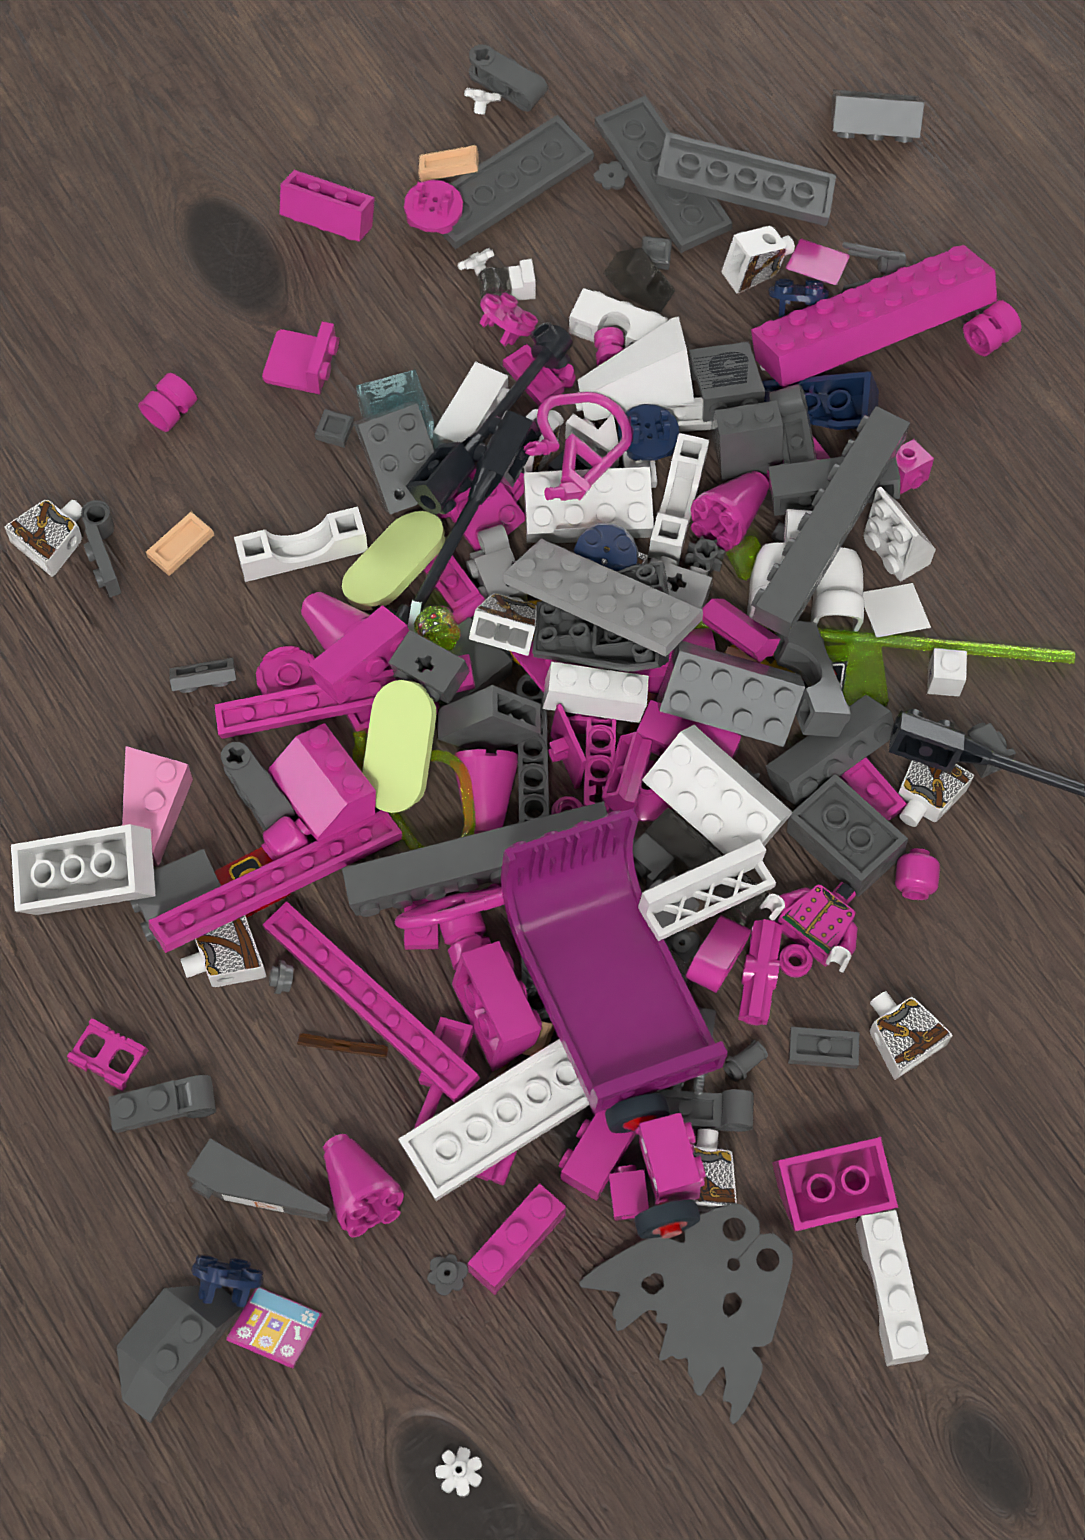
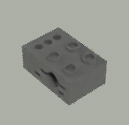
[353,401,434,515]
[787,774,908,897]

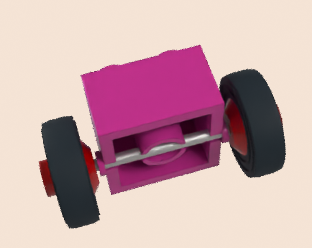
[605,1094,706,1239]

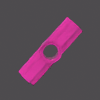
[738,919,783,1026]

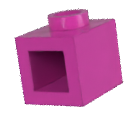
[609,1165,649,1221]

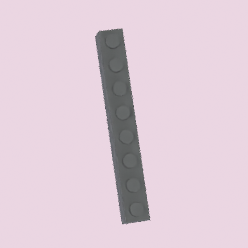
[751,406,910,637]
[342,802,607,917]

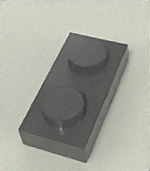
[169,658,236,693]
[788,1027,860,1069]

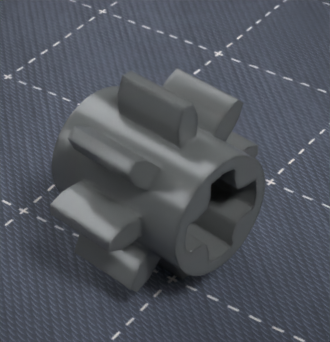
[685,536,725,576]

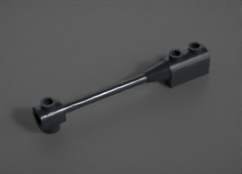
[406,322,573,514]
[389,411,542,640]
[889,709,1085,797]

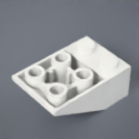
[864,487,936,582]

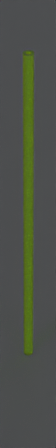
[694,621,1075,664]

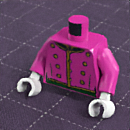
[760,882,858,973]

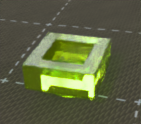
[726,535,762,581]

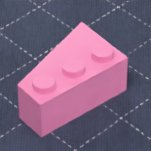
[122,746,193,867]

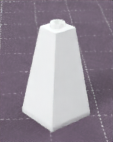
[576,317,694,421]

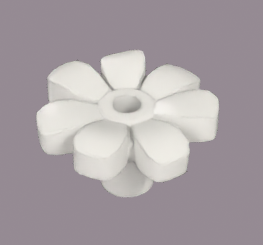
[464,88,501,115]
[457,248,495,279]
[436,1447,482,1497]

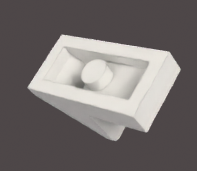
[565,414,619,469]

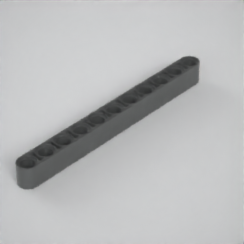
[517,674,550,1022]

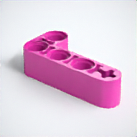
[554,711,616,814]

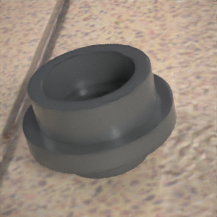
[269,960,293,995]

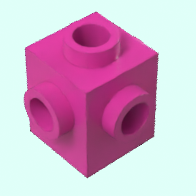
[896,439,934,494]

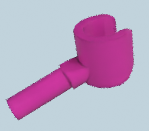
[550,364,576,388]

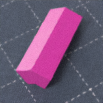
[702,599,781,663]
[602,732,652,812]

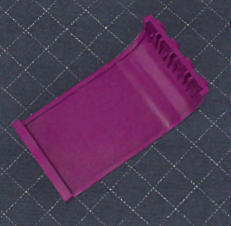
[501,808,728,1114]

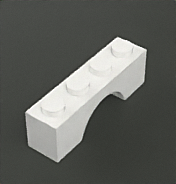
[648,433,709,565]
[234,507,368,582]
[856,1210,929,1366]

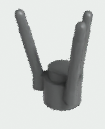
[842,242,906,291]

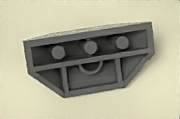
[117,1285,245,1424]

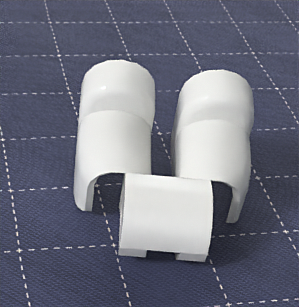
[747,509,865,632]

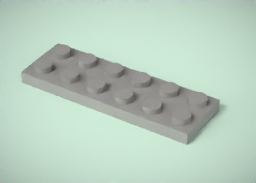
[503,539,703,657]

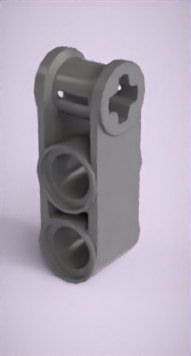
[469,44,548,112]
[221,742,295,831]

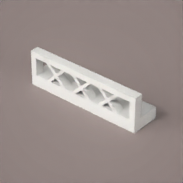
[638,839,776,941]

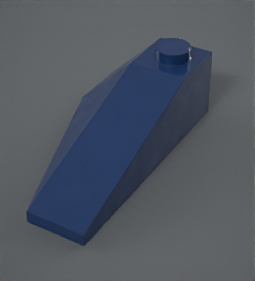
[762,371,879,430]

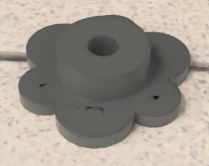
[594,161,628,190]
[664,929,700,965]
[427,1254,468,1296]

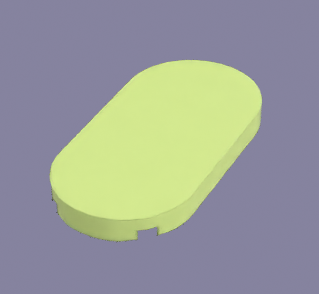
[342,511,446,610]
[362,680,436,813]

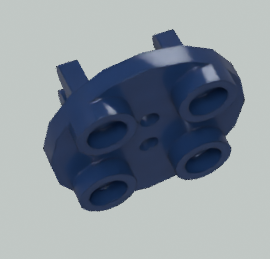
[768,279,829,317]
[618,404,679,461]
[574,523,638,572]
[191,1255,264,1307]

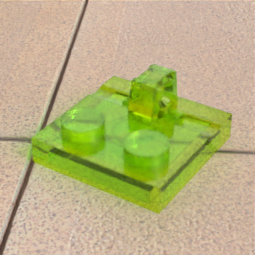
[825,643,889,706]

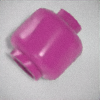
[261,816,311,861]
[895,848,940,900]

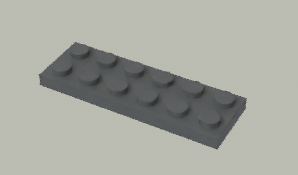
[594,96,733,253]
[431,115,594,249]
[655,132,836,226]

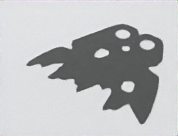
[580,1204,793,1424]

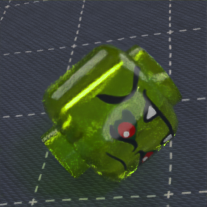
[414,606,461,652]

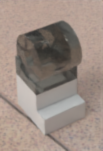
[477,259,535,301]

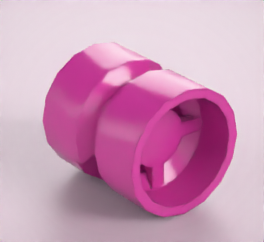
[963,300,1022,356]
[138,373,197,432]
[439,912,491,970]

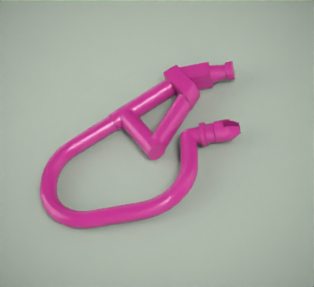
[524,392,633,501]
[395,883,504,929]

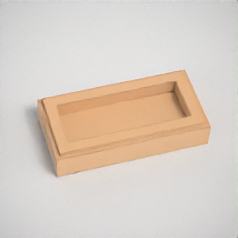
[419,145,479,182]
[146,512,214,576]

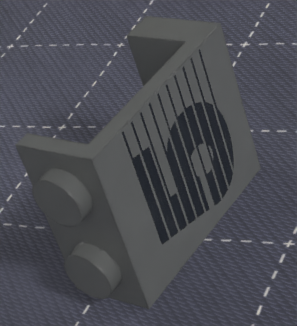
[689,342,765,422]

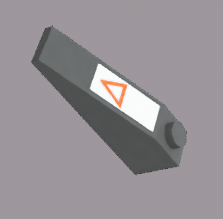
[187,1138,332,1222]

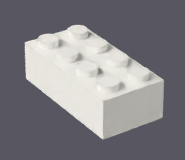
[523,467,654,543]
[642,725,793,855]
[11,824,155,915]

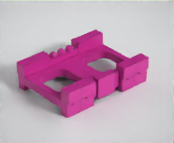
[67,1018,149,1092]

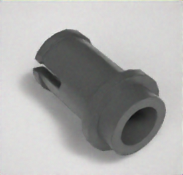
[723,1040,768,1082]

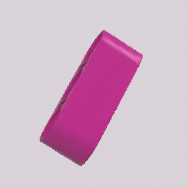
[685,915,752,993]

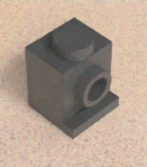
[967,722,1016,778]
[633,833,675,889]

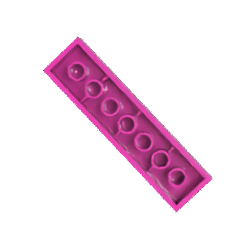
[751,245,997,388]

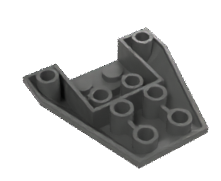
[532,562,669,672]

